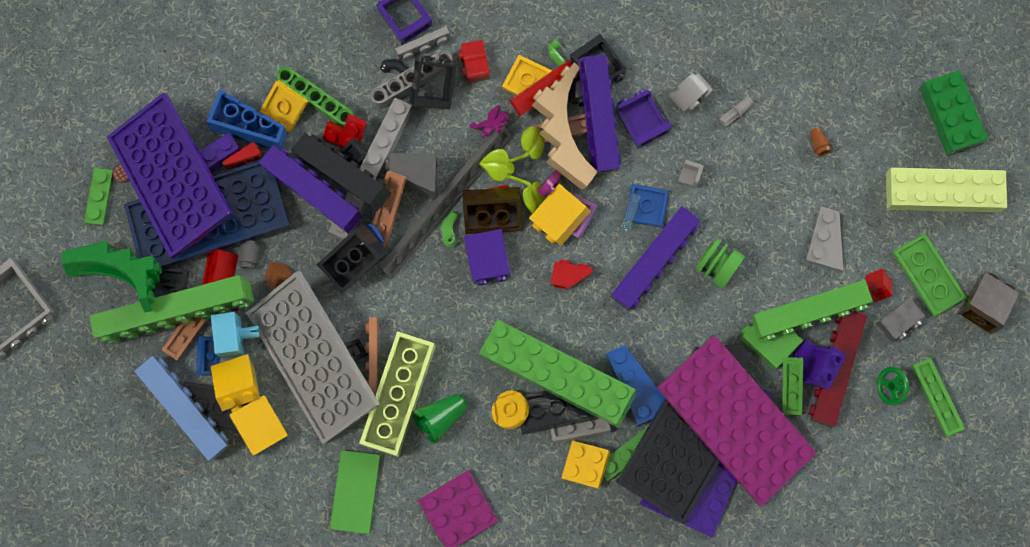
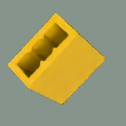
[529,184,591,246]
[211,354,260,411]
[229,395,288,456]

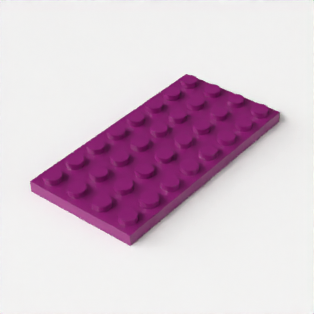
[656,335,816,507]

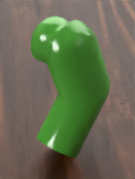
[548,39,566,66]

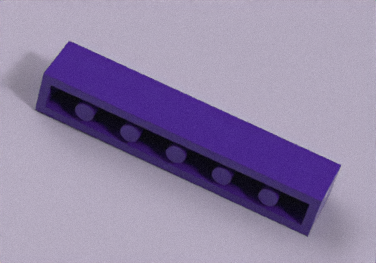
[578,55,621,171]
[259,145,363,234]
[610,206,700,311]

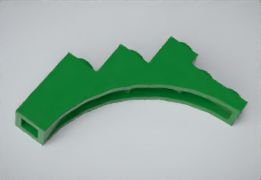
[62,241,162,313]

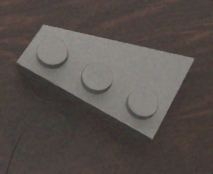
[805,206,843,272]

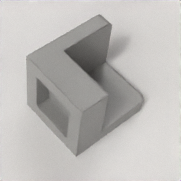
[678,160,704,188]

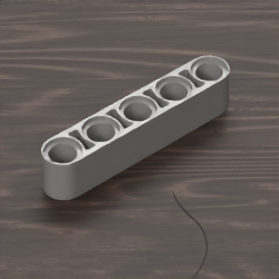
[370,50,453,108]

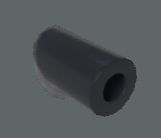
[380,59,409,73]

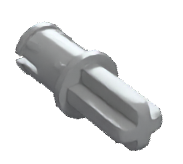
[719,96,754,127]

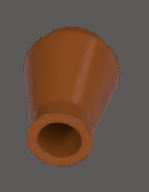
[810,127,832,157]

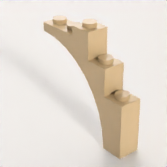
[532,63,598,190]

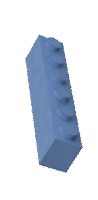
[134,356,231,461]

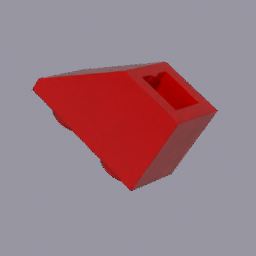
[550,259,593,290]

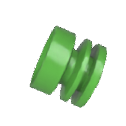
[695,238,745,289]

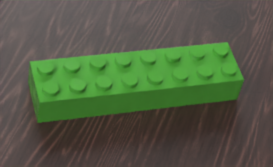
[89,275,255,344]
[479,320,637,428]

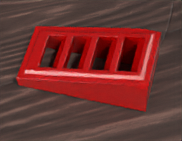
[222,142,264,170]

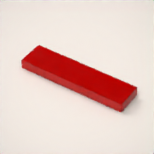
[509,60,579,116]

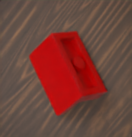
[202,249,238,285]

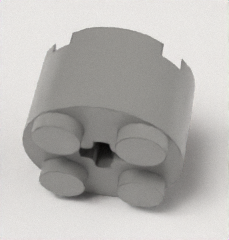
[669,70,713,114]

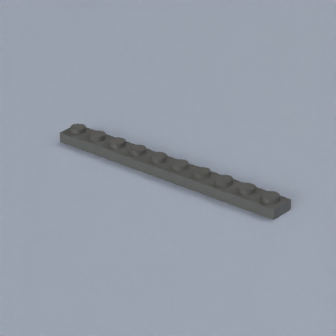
[378,126,512,279]

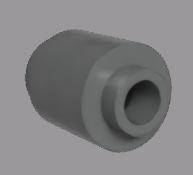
[239,241,260,270]

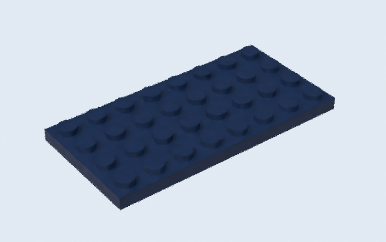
[124,160,291,269]

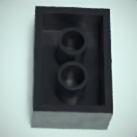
[317,224,389,294]

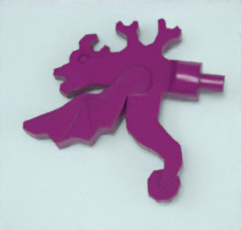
[469,105,509,138]

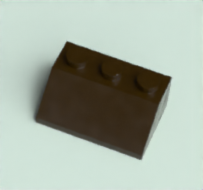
[463,187,522,235]

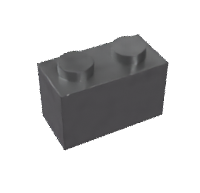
[876,298,925,342]

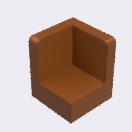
[264,262,292,291]

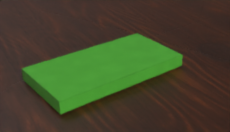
[892,233,967,317]
[330,450,380,534]

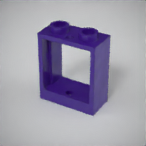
[376,0,433,45]

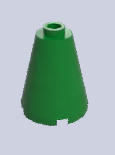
[412,394,468,444]

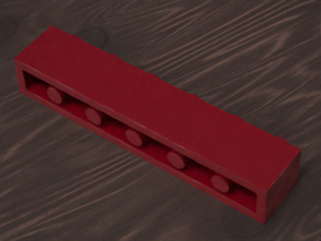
[808,310,867,428]

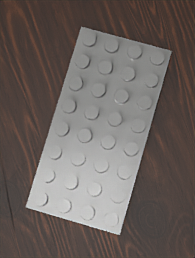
[246,271,380,444]

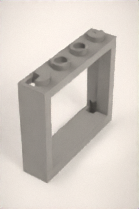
[0,258,56,360]

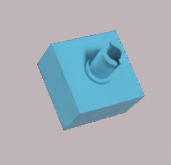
[211,312,261,359]

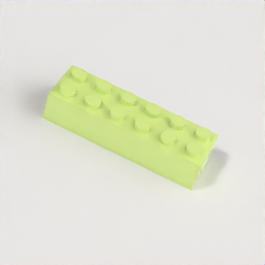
[886,168,1007,213]
[359,332,436,457]

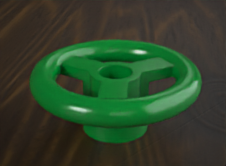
[877,367,909,406]

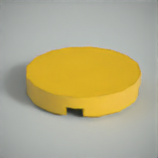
[492,390,529,430]

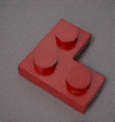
[322,114,367,148]

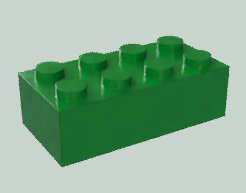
[919,70,988,156]

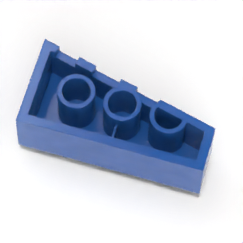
[206,89,287,149]
[605,345,665,427]

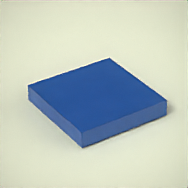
[625,184,669,228]

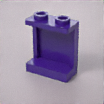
[616,89,672,149]
[464,229,510,286]
[793,339,846,390]

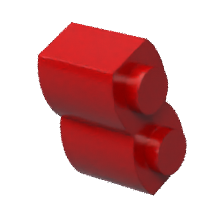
[458,40,490,83]

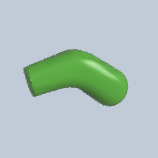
[441,211,459,247]

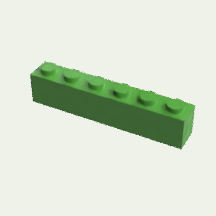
[751,280,873,341]

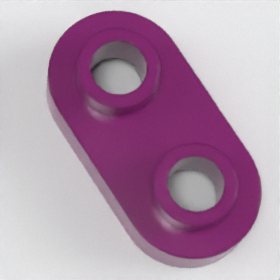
[537,170,561,197]

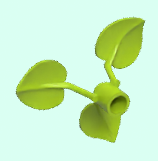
[479,126,546,214]

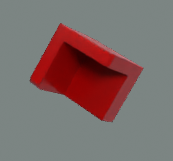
[865,268,892,303]

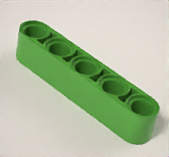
[276,67,353,127]

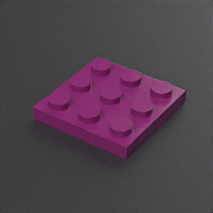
[417,470,498,547]

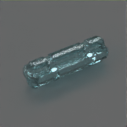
[621,193,641,231]

